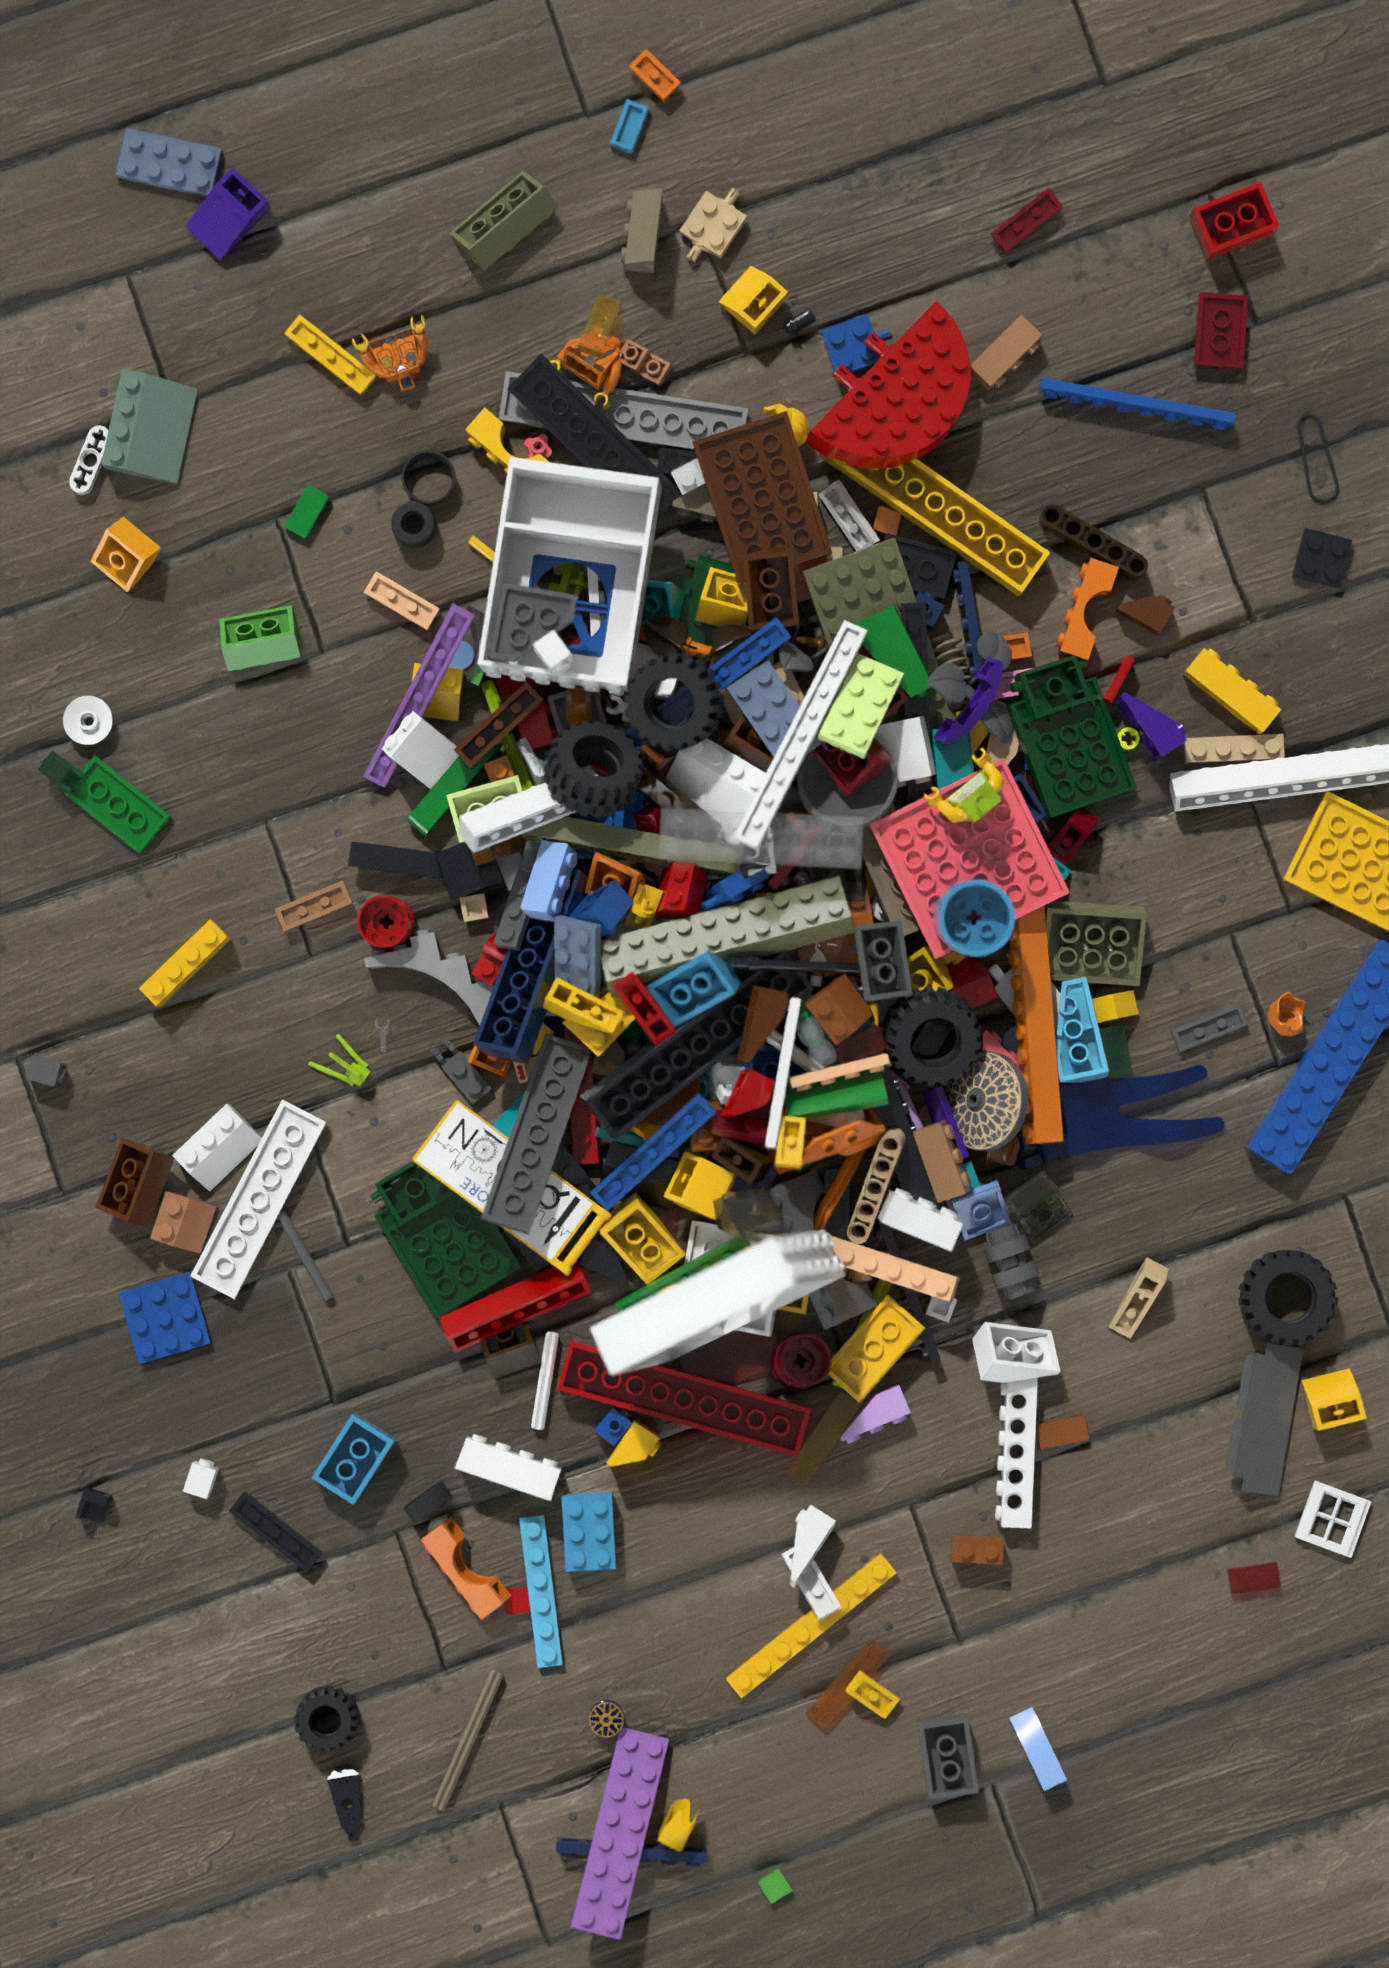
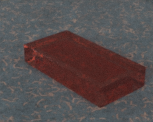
[831,1024,887,1064]

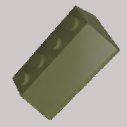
[449,171,558,271]

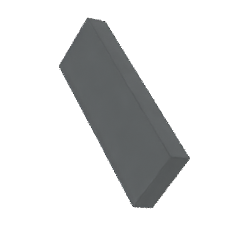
[1170,1003,1249,1053]

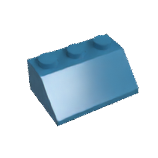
[647,950,741,1027]

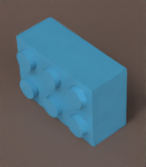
[312,1413,396,1505]
[562,1491,616,1572]

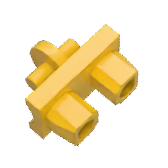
[624,882,663,929]

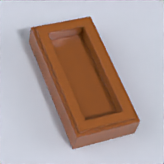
[1036,1415,1089,1449]

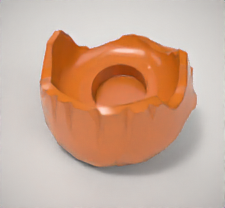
[1268,992,1306,1037]

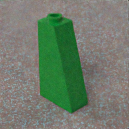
[854,604,931,699]

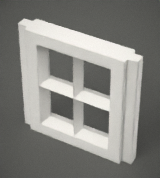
[1294,1480,1371,1558]

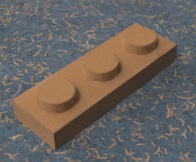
[275,880,353,932]

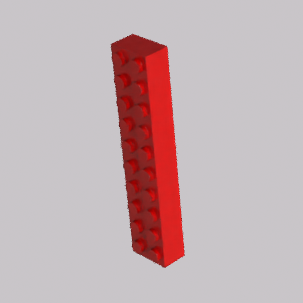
[557,1340,811,1457]

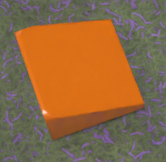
[873,506,902,535]

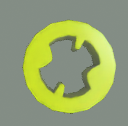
[1118,727,1140,751]

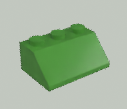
[220,605,301,671]

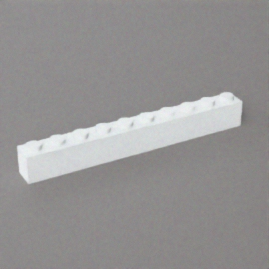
[1169,744,1389,812]

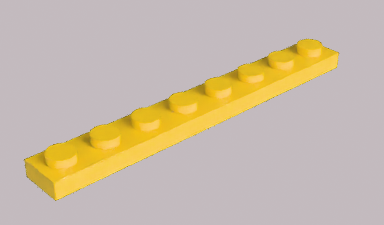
[726,1552,897,1699]

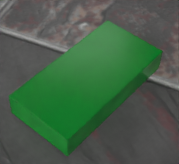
[284,485,330,540]

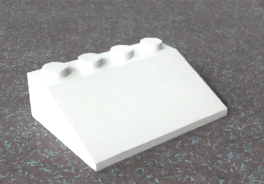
[666,739,766,849]

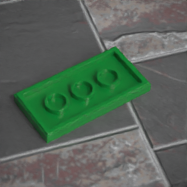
[64,755,172,855]
[784,1069,888,1119]

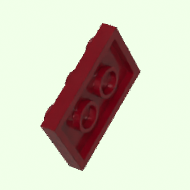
[1193,292,1248,370]

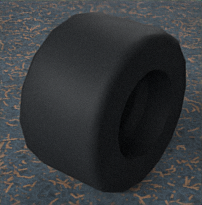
[391,501,436,548]

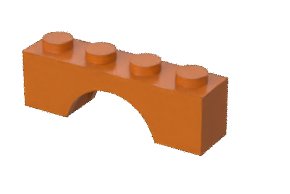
[1056,558,1119,662]
[421,1516,511,1619]

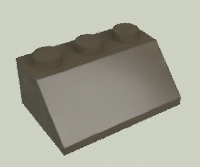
[621,188,663,274]

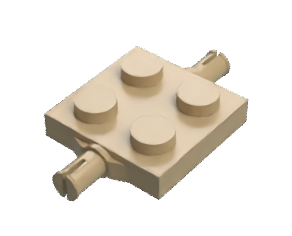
[679,188,747,262]

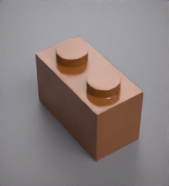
[950,1534,1004,1565]

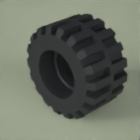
[294,1686,359,1753]

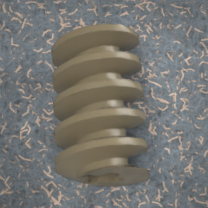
[930,634,972,682]

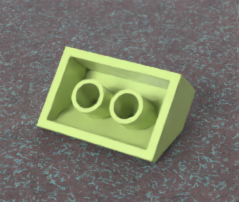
[446,775,523,843]

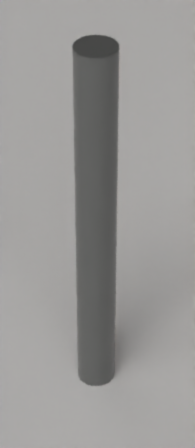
[278,1210,334,1301]

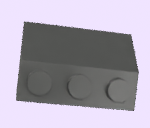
[854,920,913,1001]

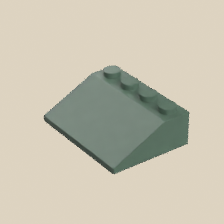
[101,369,198,484]

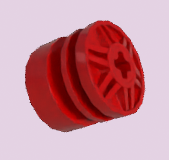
[357,896,416,948]

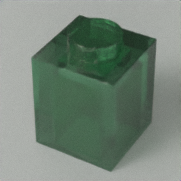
[38,750,84,793]

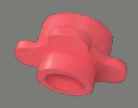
[525,434,552,458]

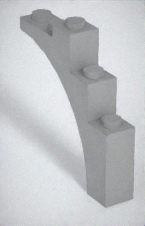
[364,929,494,1026]

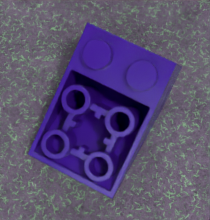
[185,167,271,261]

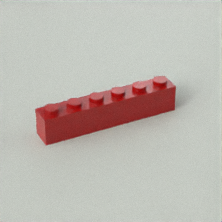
[439,1260,592,1353]

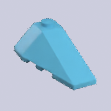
[1056,977,1109,1083]

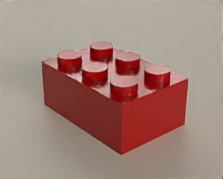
[1189,181,1280,261]

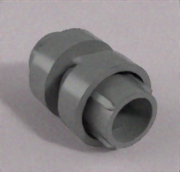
[983,1224,1039,1299]

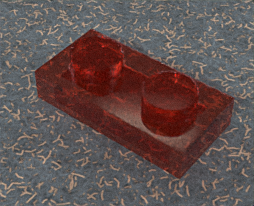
[1226,1561,1281,1594]

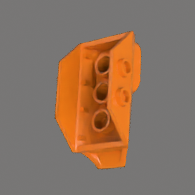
[768,1108,886,1175]

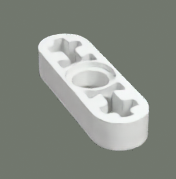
[69,426,108,495]

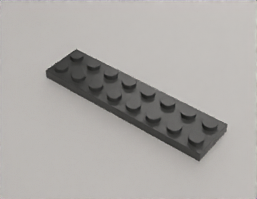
[481,1033,592,1235]

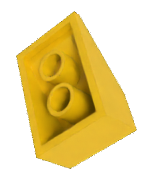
[599,1192,686,1285]

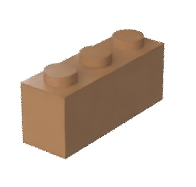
[970,314,1042,392]
[913,1120,971,1203]

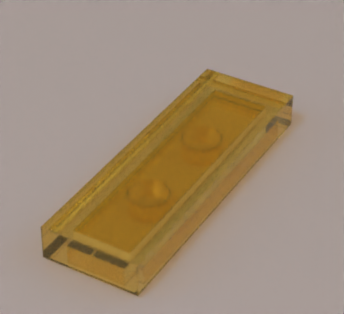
[578,294,621,358]

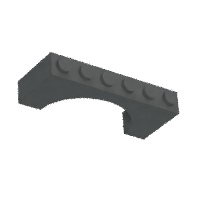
[763,1169,877,1330]

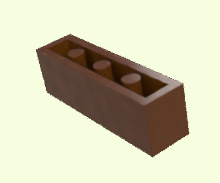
[454,682,544,769]

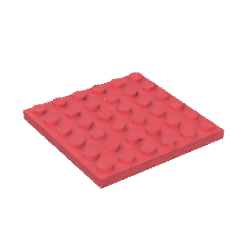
[869,758,1070,959]

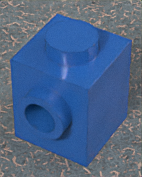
[594,1406,633,1446]

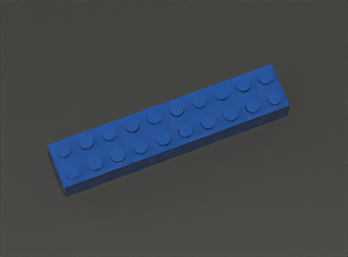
[1245,939,1389,1175]

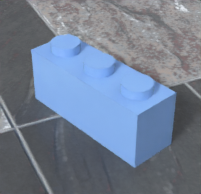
[520,840,578,922]

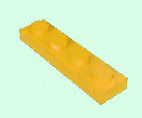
[284,315,376,396]

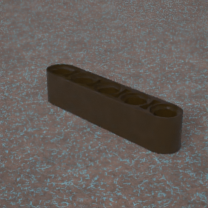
[1039,504,1148,580]

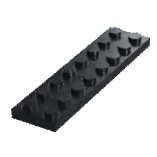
[507,353,682,519]

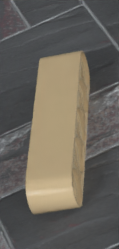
[847,1128,906,1244]

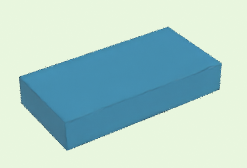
[610,99,650,155]

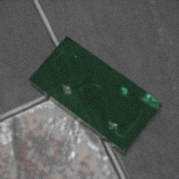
[1099,1025,1132,1078]

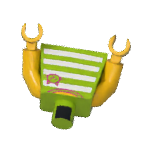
[924,748,1004,823]

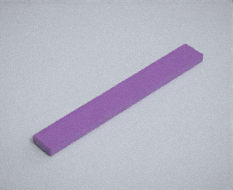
[363,603,475,788]

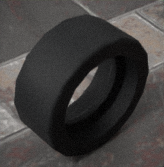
[404,1481,453,1524]

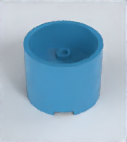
[933,880,1015,956]

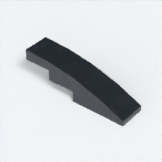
[348,841,443,879]

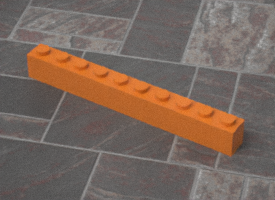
[1008,905,1063,1144]

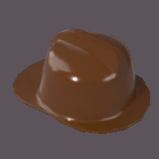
[986,1134,1020,1169]

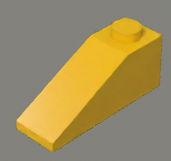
[542,978,624,1034]

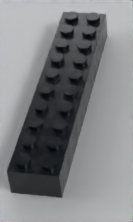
[580,951,814,1140]

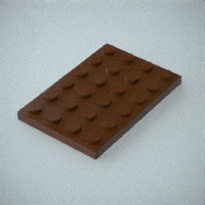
[692,411,832,584]

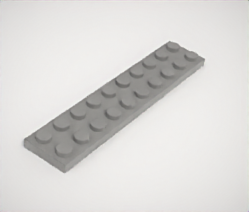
[499,371,748,451]

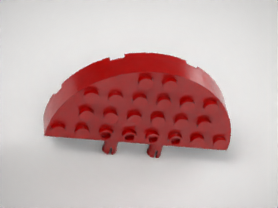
[805,301,971,469]

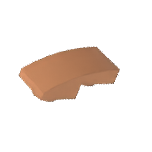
[619,339,673,387]

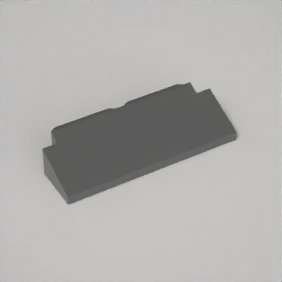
[1226,1341,1303,1496]

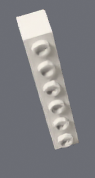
[995,1378,1038,1528]

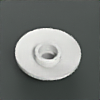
[63,696,113,745]

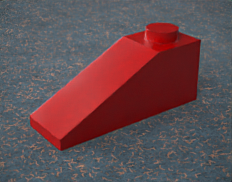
[612,971,676,1045]

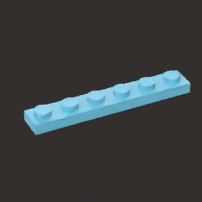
[519,1515,563,1668]

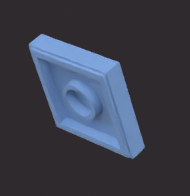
[951,1180,1011,1241]

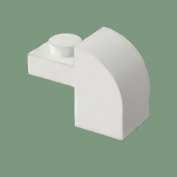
[709,1054,745,1105]

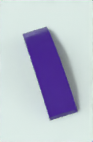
[933,656,1003,745]

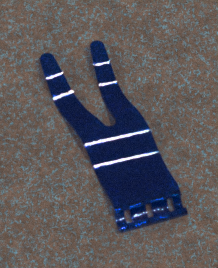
[1016,1065,1225,1170]

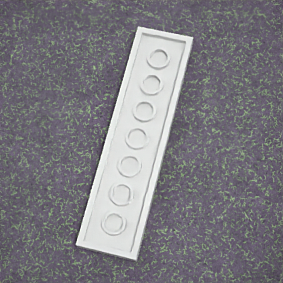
[191,1100,327,1299]

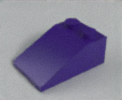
[1115,693,1187,762]

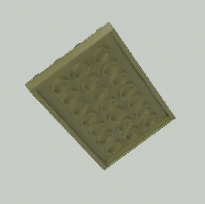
[802,538,956,730]

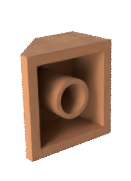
[150,1191,217,1254]

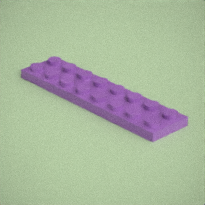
[571,1727,669,1940]

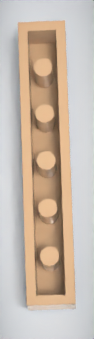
[830,1235,960,1301]

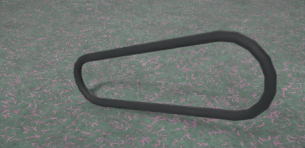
[1297,413,1339,503]

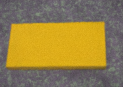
[828,1295,926,1403]

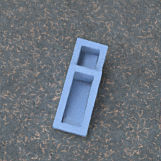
[1009,1707,1067,1791]

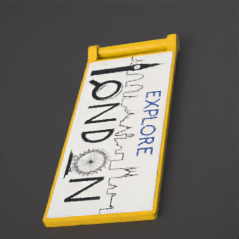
[412,1100,612,1276]

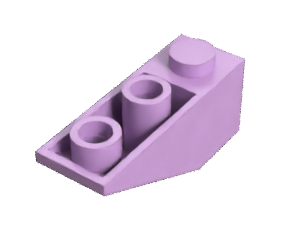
[839,1384,911,1443]

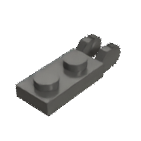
[430,1037,492,1104]

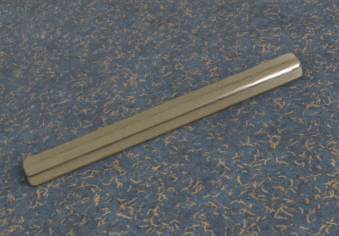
[433,1670,503,1811]

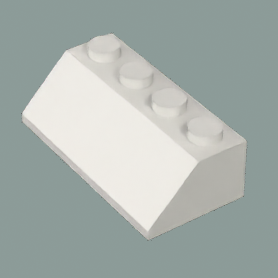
[455,1434,562,1501]

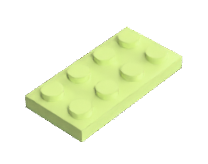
[818,654,904,758]

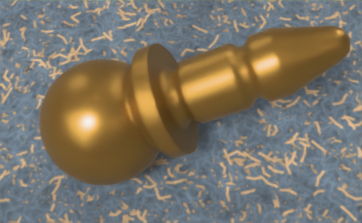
[794,636,828,655]

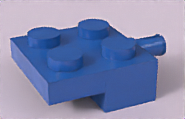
[821,315,893,373]
[701,868,770,912]

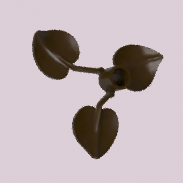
[644,616,756,715]

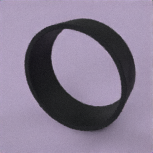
[401,450,455,504]

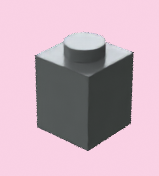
[26,1055,67,1087]

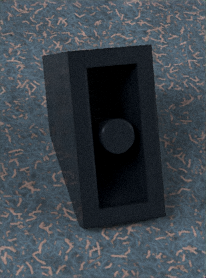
[579,1235,627,1284]

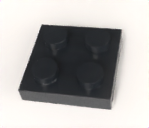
[1292,528,1353,589]

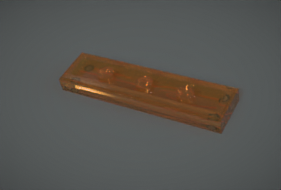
[806,1637,891,1730]

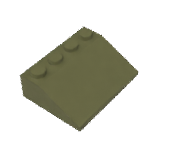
[1045,901,1147,986]

